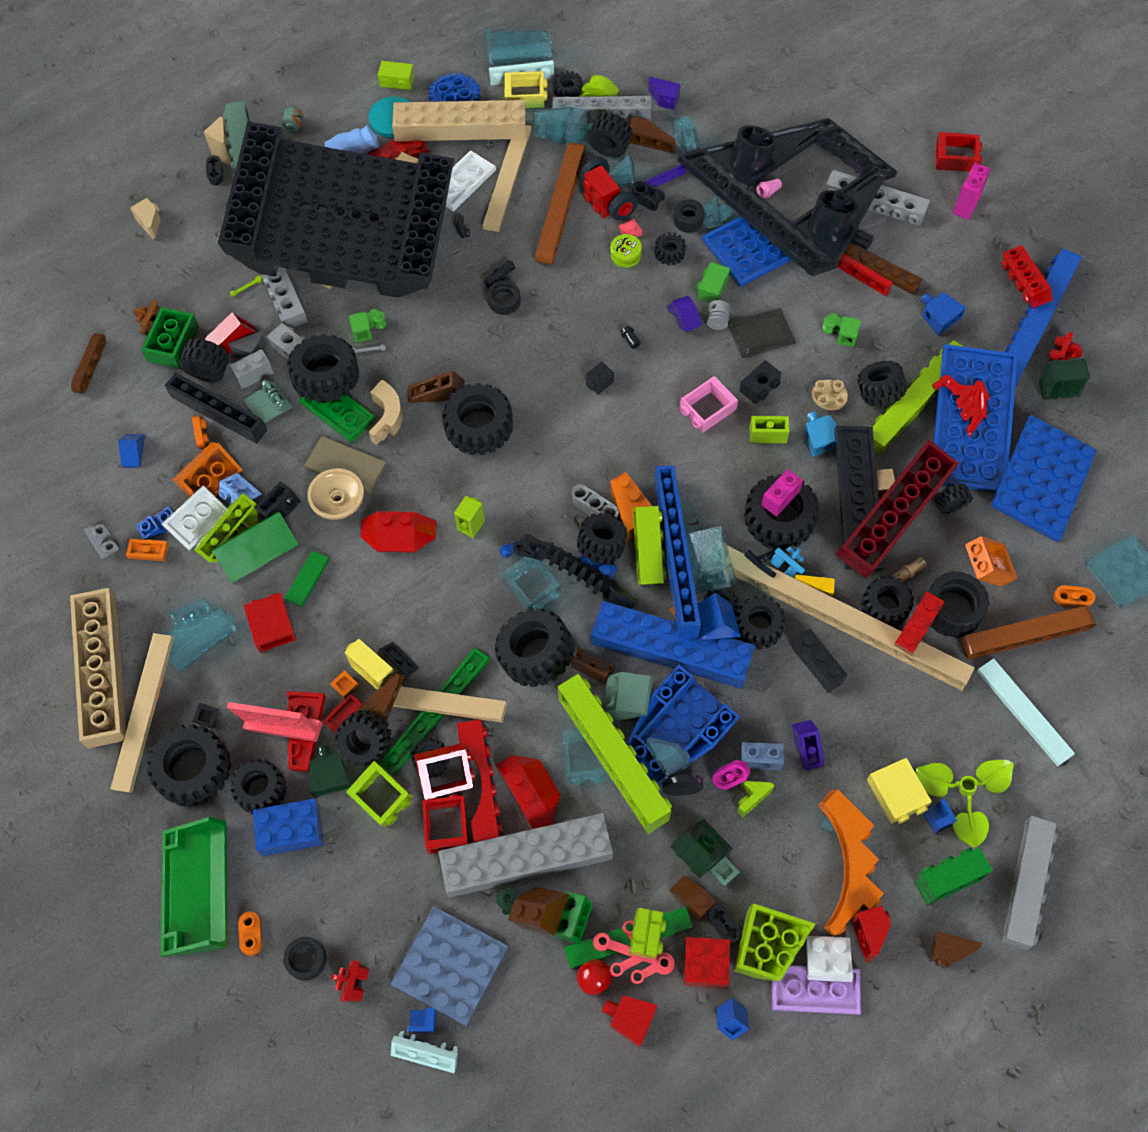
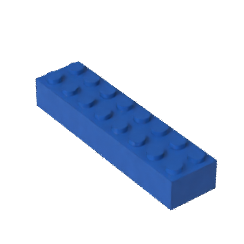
[591,601,755,689]

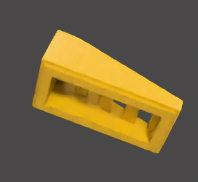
[795,575,835,597]

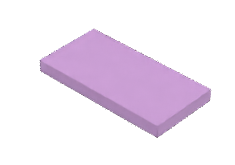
[771,965,861,1015]

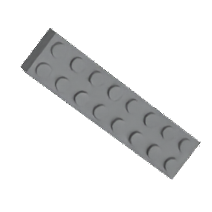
[438,813,613,898]

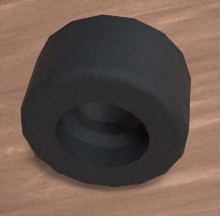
[673,199,704,233]

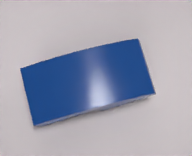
[136,506,175,540]

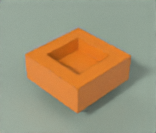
[330,670,359,699]

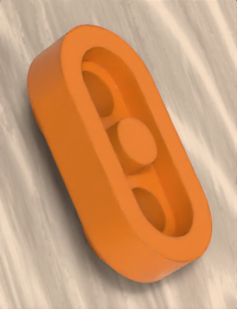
[192,415,210,449]
[1053,585,1095,608]
[238,911,263,956]

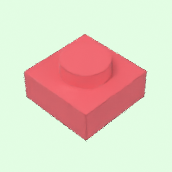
[619,219,642,237]

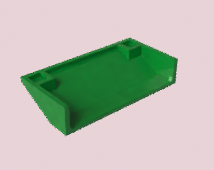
[161,817,227,957]

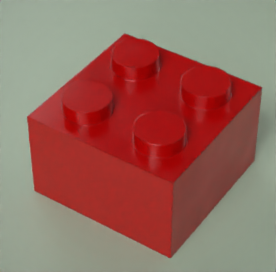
[684,937,730,989]

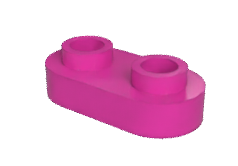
[712,760,750,790]

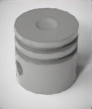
[707,300,730,330]

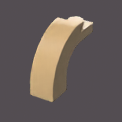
[369,380,403,445]

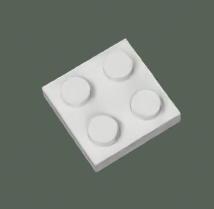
[805,936,853,982]

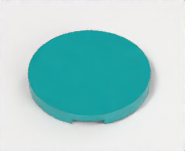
[368,97,410,138]

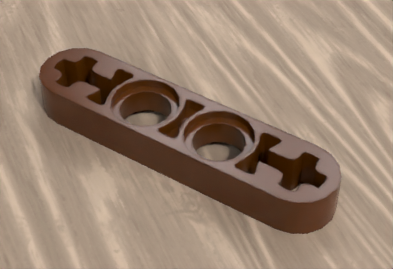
[71,333,106,394]

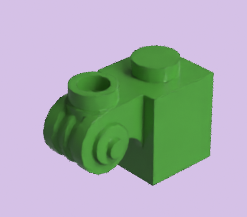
[349,309,387,343]
[822,313,861,348]

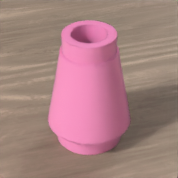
[756,179,782,199]

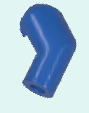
[500,541,516,558]

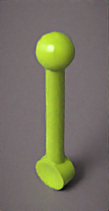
[230,276,262,297]

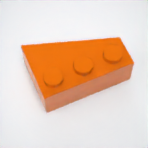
[610,472,652,542]

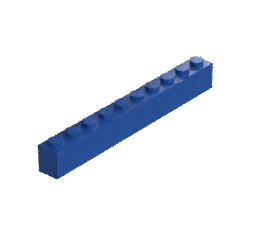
[1005,248,1082,387]
[654,465,701,639]

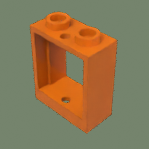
[965,536,1018,587]

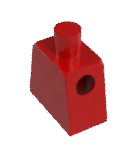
[602,996,658,1048]

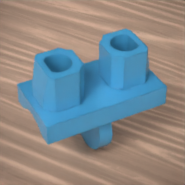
[770,546,805,578]

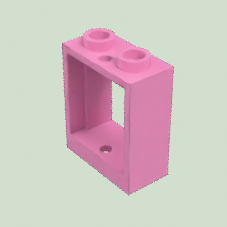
[680,376,738,433]

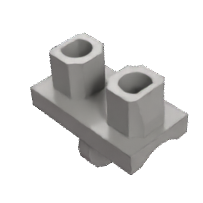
[83,520,119,559]

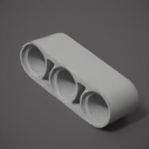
[572,484,619,521]

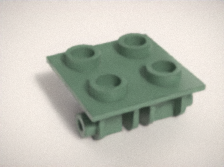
[243,380,292,424]

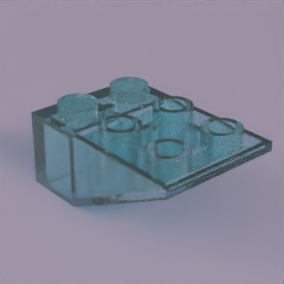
[533,107,587,145]
[686,525,737,594]

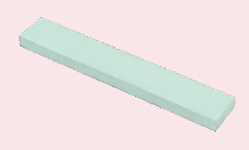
[977,659,1075,767]

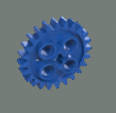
[428,72,481,102]

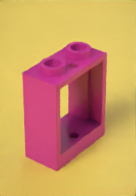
[953,163,991,220]

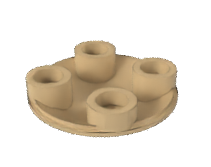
[812,379,848,410]

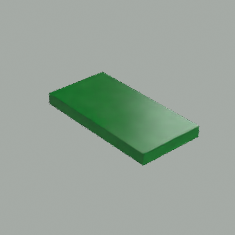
[299,395,376,443]
[212,511,298,583]

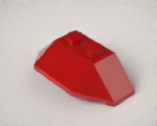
[360,511,437,553]
[495,755,560,829]

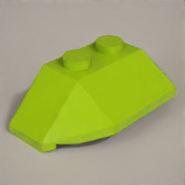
[194,493,258,563]

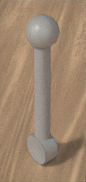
[352,344,386,353]

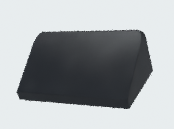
[377,642,418,682]

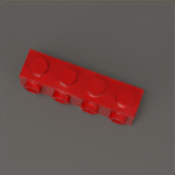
[1001,245,1053,309]

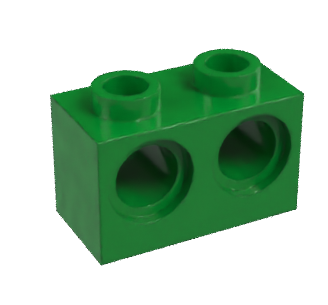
[555,891,593,944]

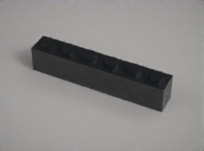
[165,372,267,444]

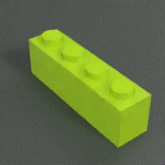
[632,506,666,586]

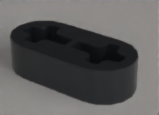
[206,156,223,185]
[708,905,741,944]

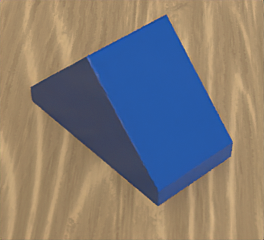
[118,434,145,468]

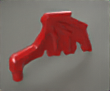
[932,375,990,437]

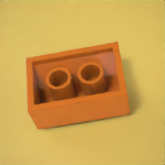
[172,442,243,497]

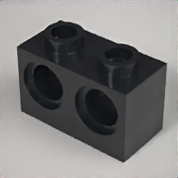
[254,481,301,520]

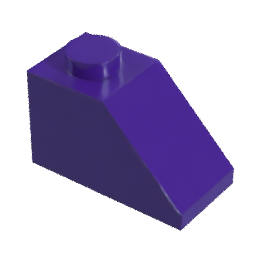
[648,77,681,110]
[792,720,825,771]

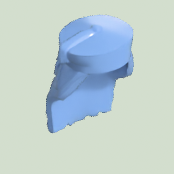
[325,125,380,154]

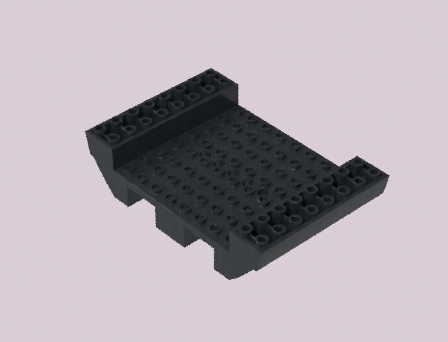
[218,121,454,298]

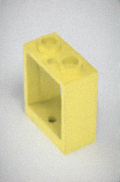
[505,71,547,108]
[344,639,395,690]

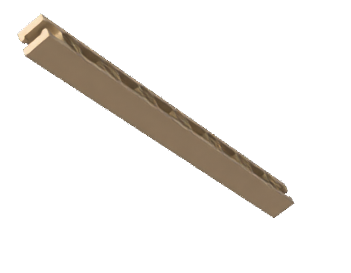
[705,540,975,691]

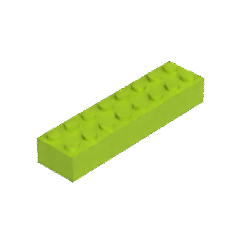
[558,674,672,834]

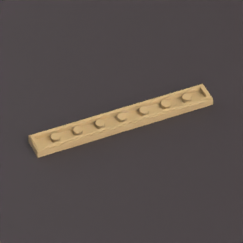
[482,125,532,232]
[110,633,174,793]

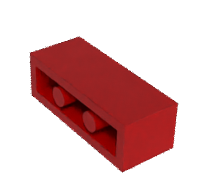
[894,591,945,656]

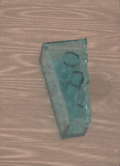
[485,28,553,64]

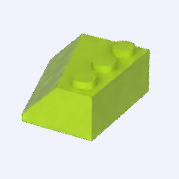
[733,904,815,982]

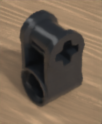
[632,181,665,211]

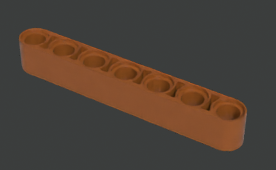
[960,606,1096,659]

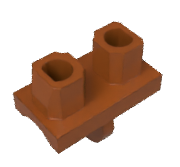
[133,300,161,335]

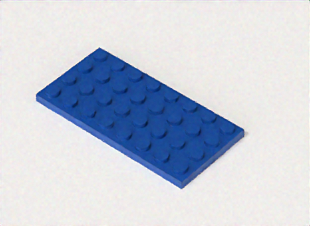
[933,344,1018,493]

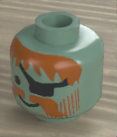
[281,107,304,132]

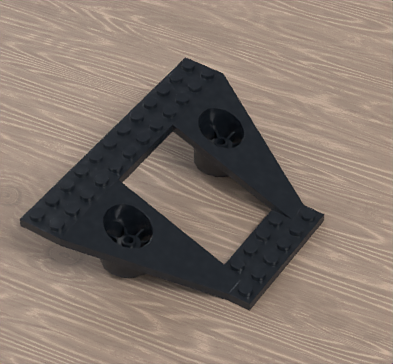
[677,118,898,277]

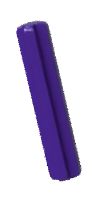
[643,165,686,187]

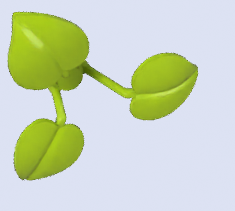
[916,760,1014,848]

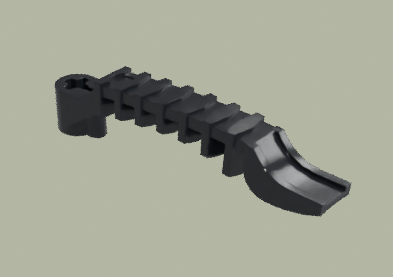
[513,534,638,609]

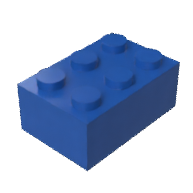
[253,799,324,856]

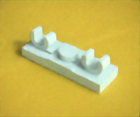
[391,1031,458,1073]

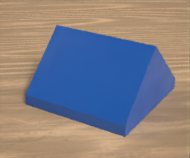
[697,593,740,640]

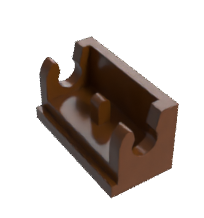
[571,647,615,684]

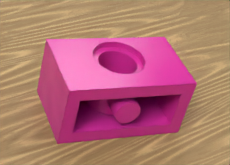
[762,469,803,516]

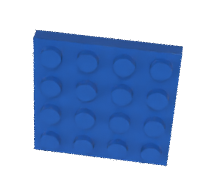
[702,216,792,287]

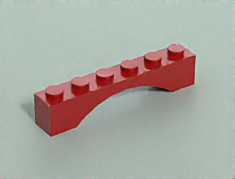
[457,719,503,843]

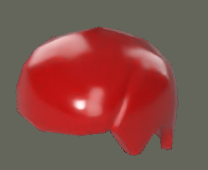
[576,959,612,996]

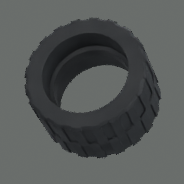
[928,571,989,638]

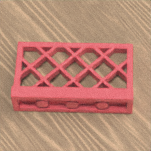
[227,702,323,742]

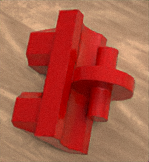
[1049,332,1083,369]
[331,960,369,1003]

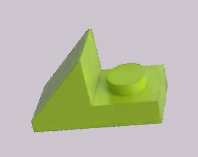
[737,781,774,818]

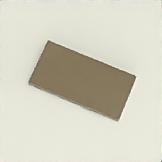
[304,437,387,495]

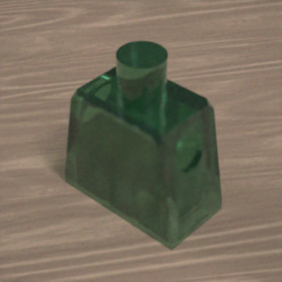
[309,746,352,798]

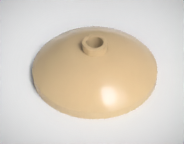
[307,468,364,520]

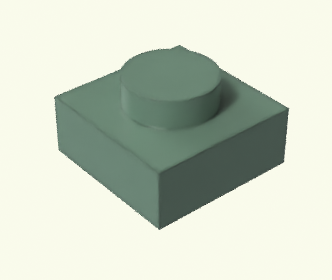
[709,856,740,888]

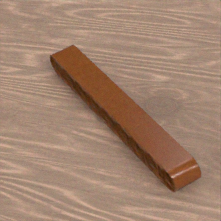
[535,142,585,265]

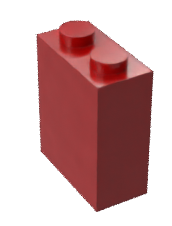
[243,593,297,653]

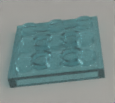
[1084,534,1148,609]

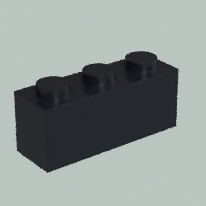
[791,629,847,693]

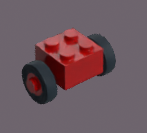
[581,157,638,221]

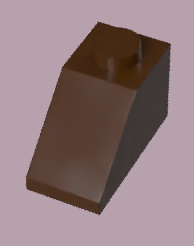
[669,875,716,921]
[929,931,982,968]

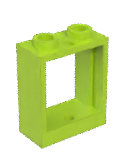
[346,761,414,827]

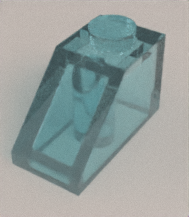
[673,116,700,154]
[645,738,690,779]

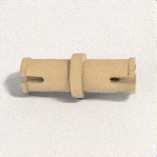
[890,557,927,582]

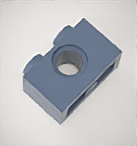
[740,742,784,771]

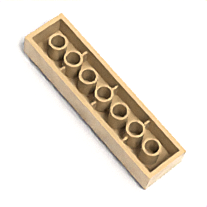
[392,100,526,141]
[70,588,127,748]

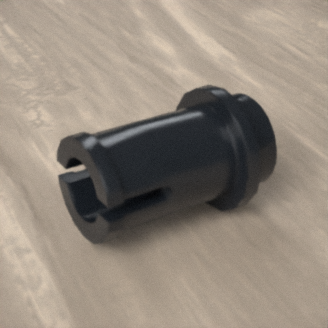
[621,326,641,349]

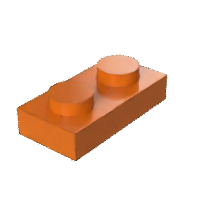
[126,539,169,561]

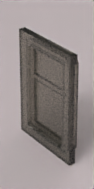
[728,308,796,358]

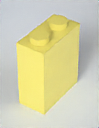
[867,758,932,824]

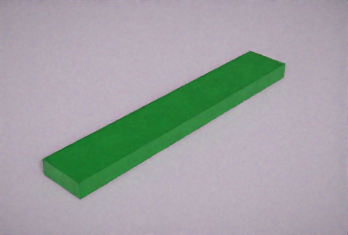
[564,907,693,970]

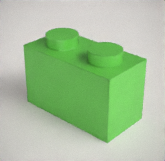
[696,262,730,303]

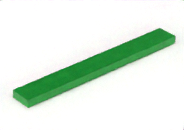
[379,647,490,779]

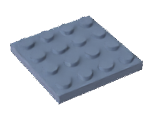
[390,906,509,1027]

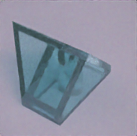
[609,154,634,187]

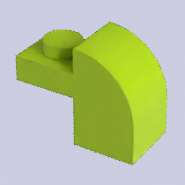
[579,75,619,97]

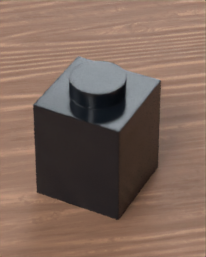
[586,361,614,395]
[192,703,221,729]

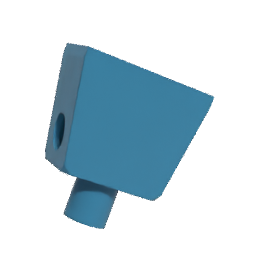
[804,411,838,457]

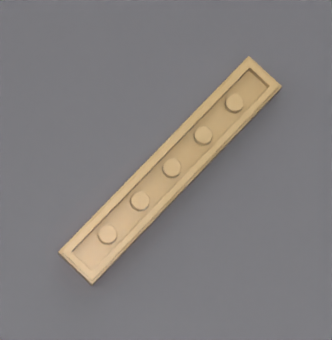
[393,687,508,723]

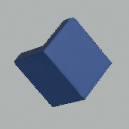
[923,799,957,834]
[716,998,749,1040]
[407,1008,437,1034]

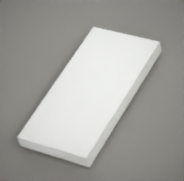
[445,150,496,212]

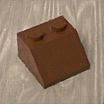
[508,887,569,936]

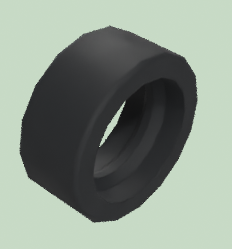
[487,280,521,315]
[283,937,327,981]

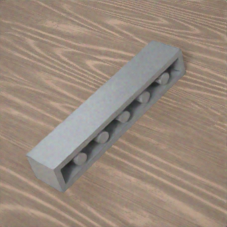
[1001,816,1058,950]

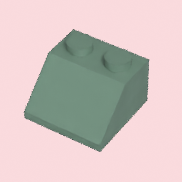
[602,672,653,721]

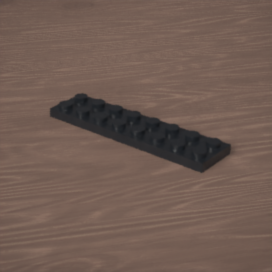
[834,425,884,571]

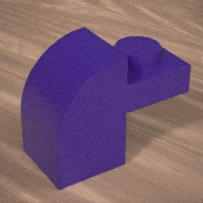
[667,296,702,332]

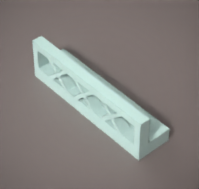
[489,61,554,86]

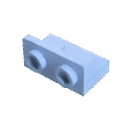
[218,473,262,505]

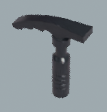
[744,550,777,578]

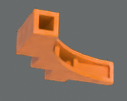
[818,789,884,936]

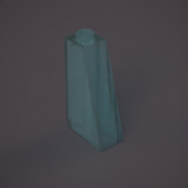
[162,609,237,673]

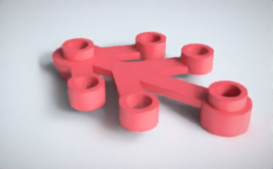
[593,920,675,984]

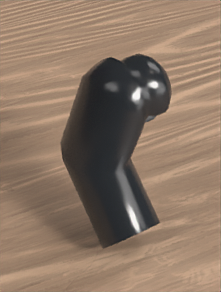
[455,215,470,238]

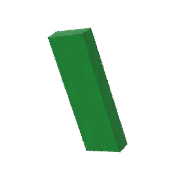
[284,551,330,608]

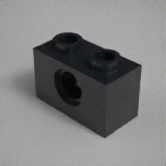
[740,360,782,404]

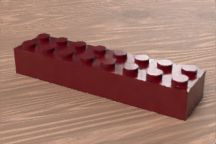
[835,440,959,579]

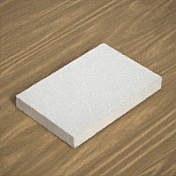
[162,485,227,551]

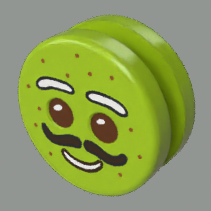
[610,234,642,268]

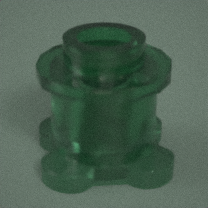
[496,889,518,915]

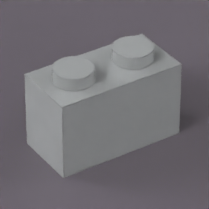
[230,349,274,389]

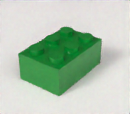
[141,307,199,369]
[914,847,993,906]

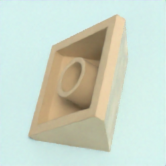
[204,117,232,165]

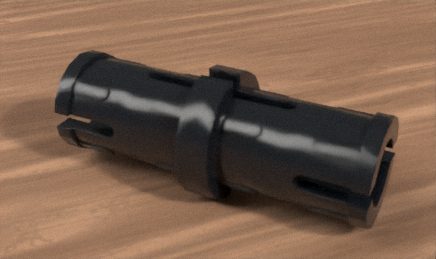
[483,260,515,289]

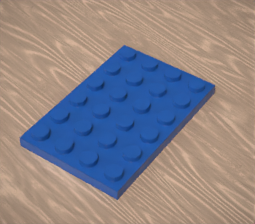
[990,415,1097,543]

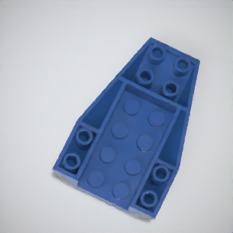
[626,665,741,786]

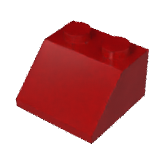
[851,906,891,963]

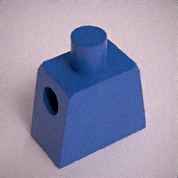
[921,293,966,336]

